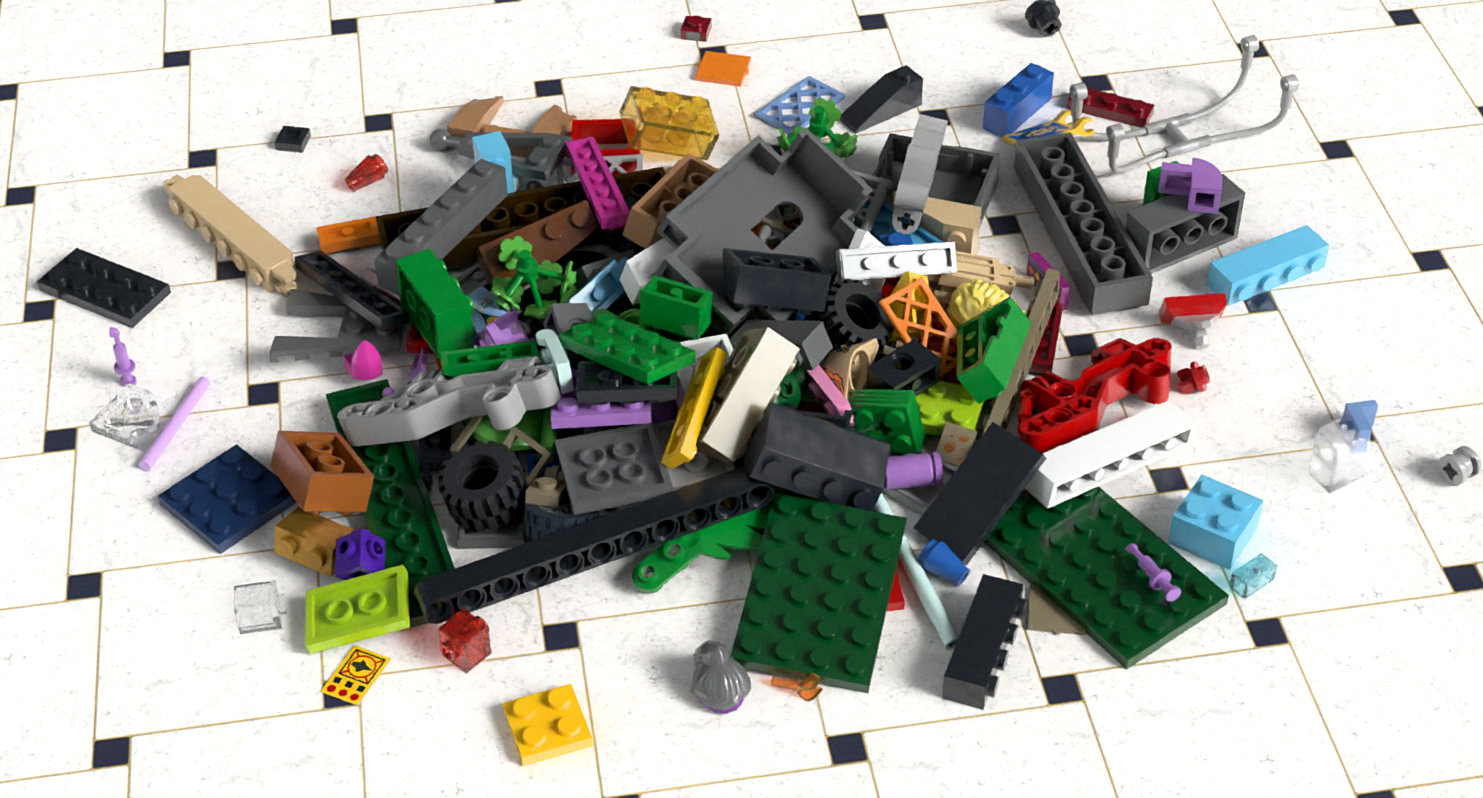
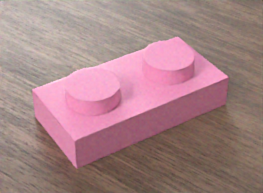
[807,365,855,425]

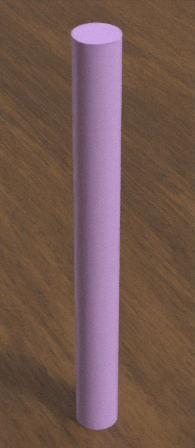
[139,377,210,472]

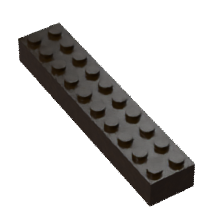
[376,167,666,270]

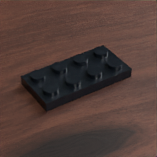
[37,248,171,328]

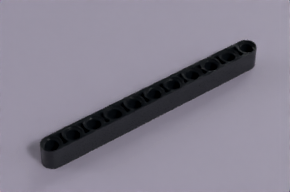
[414,466,774,624]

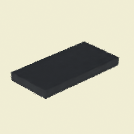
[913,422,1047,566]

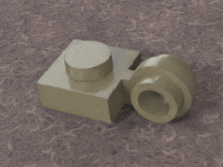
[525,465,567,508]

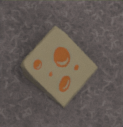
[936,421,977,467]

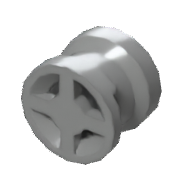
[1438,446,1481,486]

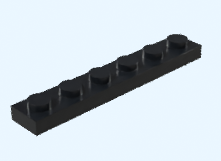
[295,251,409,331]

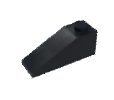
[839,65,923,134]

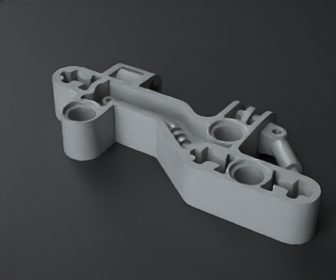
[892,114,948,235]
[337,356,561,446]

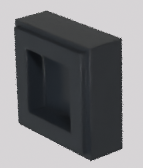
[274,126,311,153]

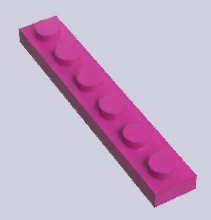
[566,137,630,230]

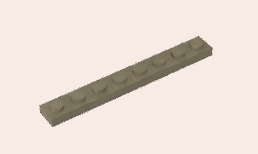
[973,268,1060,447]

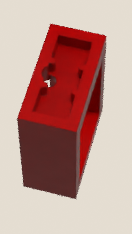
[566,119,641,176]

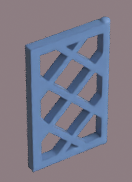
[754,76,845,134]

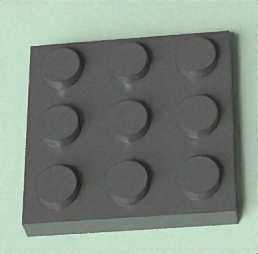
[555,422,673,515]

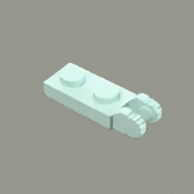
[536,329,574,394]

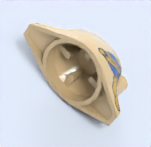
[821,338,879,402]

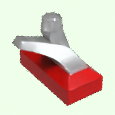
[1159,293,1227,349]

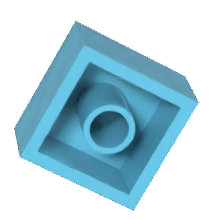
[1168,474,1264,570]

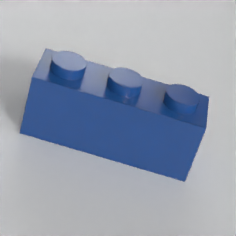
[983,63,1054,138]

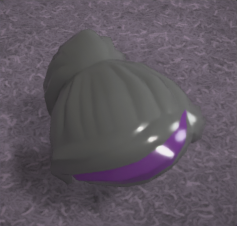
[690,640,751,714]

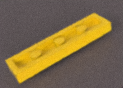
[661,347,727,469]

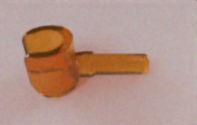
[771,673,823,702]

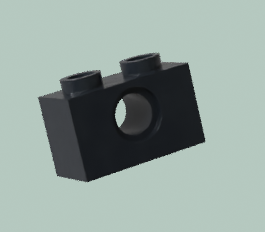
[866,339,941,397]

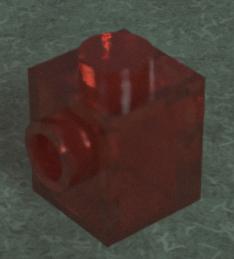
[438,608,492,674]

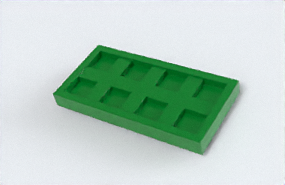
[559,313,696,385]

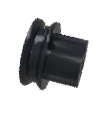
[1025,0,1062,37]

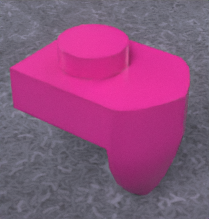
[343,340,383,380]

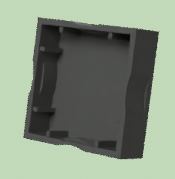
[872,133,1001,226]

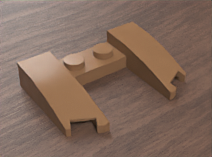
[447,96,577,158]

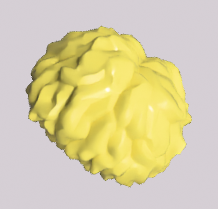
[946,279,1026,331]

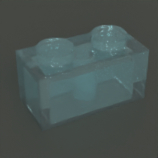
[1229,553,1278,599]

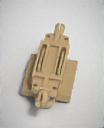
[924,251,1034,313]

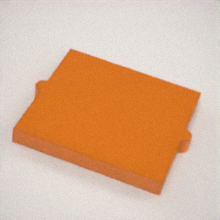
[695,51,751,87]

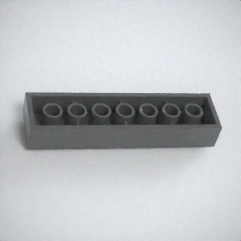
[1014,132,1153,315]

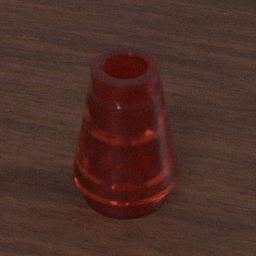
[344,154,388,192]

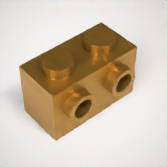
[274,506,354,577]

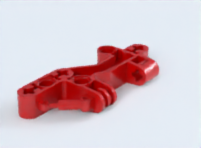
[1017,338,1172,454]

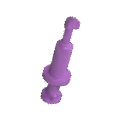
[109,327,137,388]
[1125,543,1181,602]

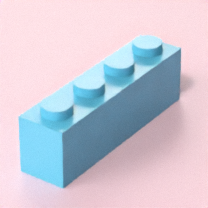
[1207,225,1329,306]

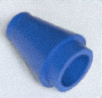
[918,539,970,586]

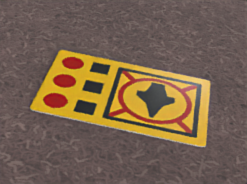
[321,645,391,705]

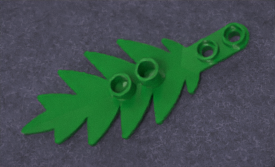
[632,462,824,593]

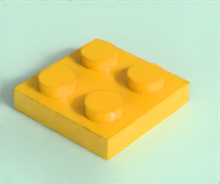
[502,684,593,766]

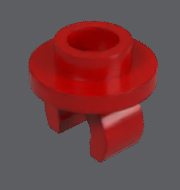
[1177,361,1210,394]

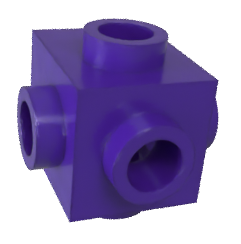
[335,529,385,580]

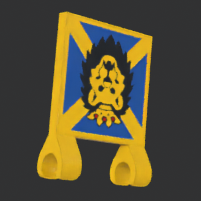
[1003,110,1094,146]

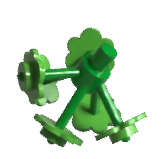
[776,98,858,159]
[490,236,577,319]

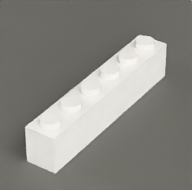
[1025,400,1198,509]

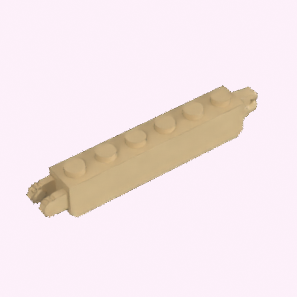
[163,175,299,297]

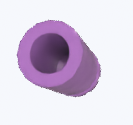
[884,452,943,490]

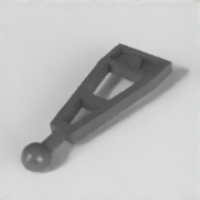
[429,129,572,181]

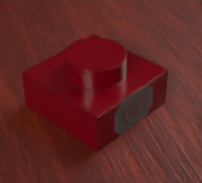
[680,15,712,42]

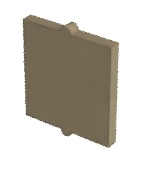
[1028,583,1086,635]

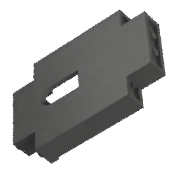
[656,127,873,336]

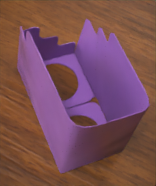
[476,310,536,347]

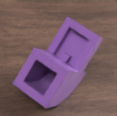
[1158,158,1222,214]

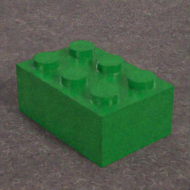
[396,248,476,362]

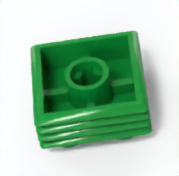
[849,389,926,454]

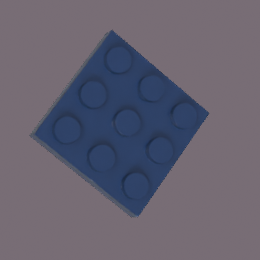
[158,444,296,554]

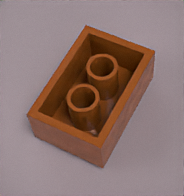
[270,431,374,515]

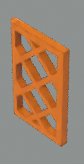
[879,277,958,377]

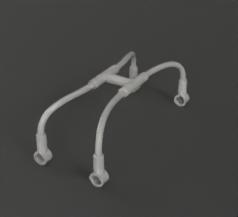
[1069,35,1299,173]

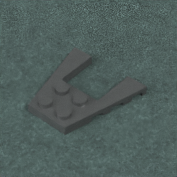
[269,289,406,363]

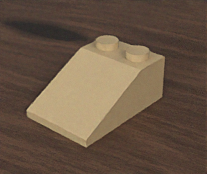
[892,191,981,255]

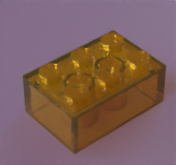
[619,86,720,160]

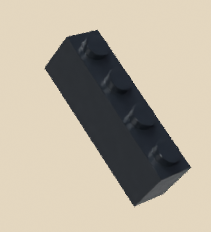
[942,574,1027,710]

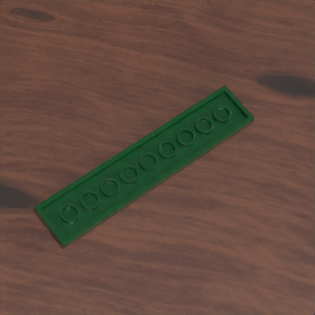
[326,379,455,631]

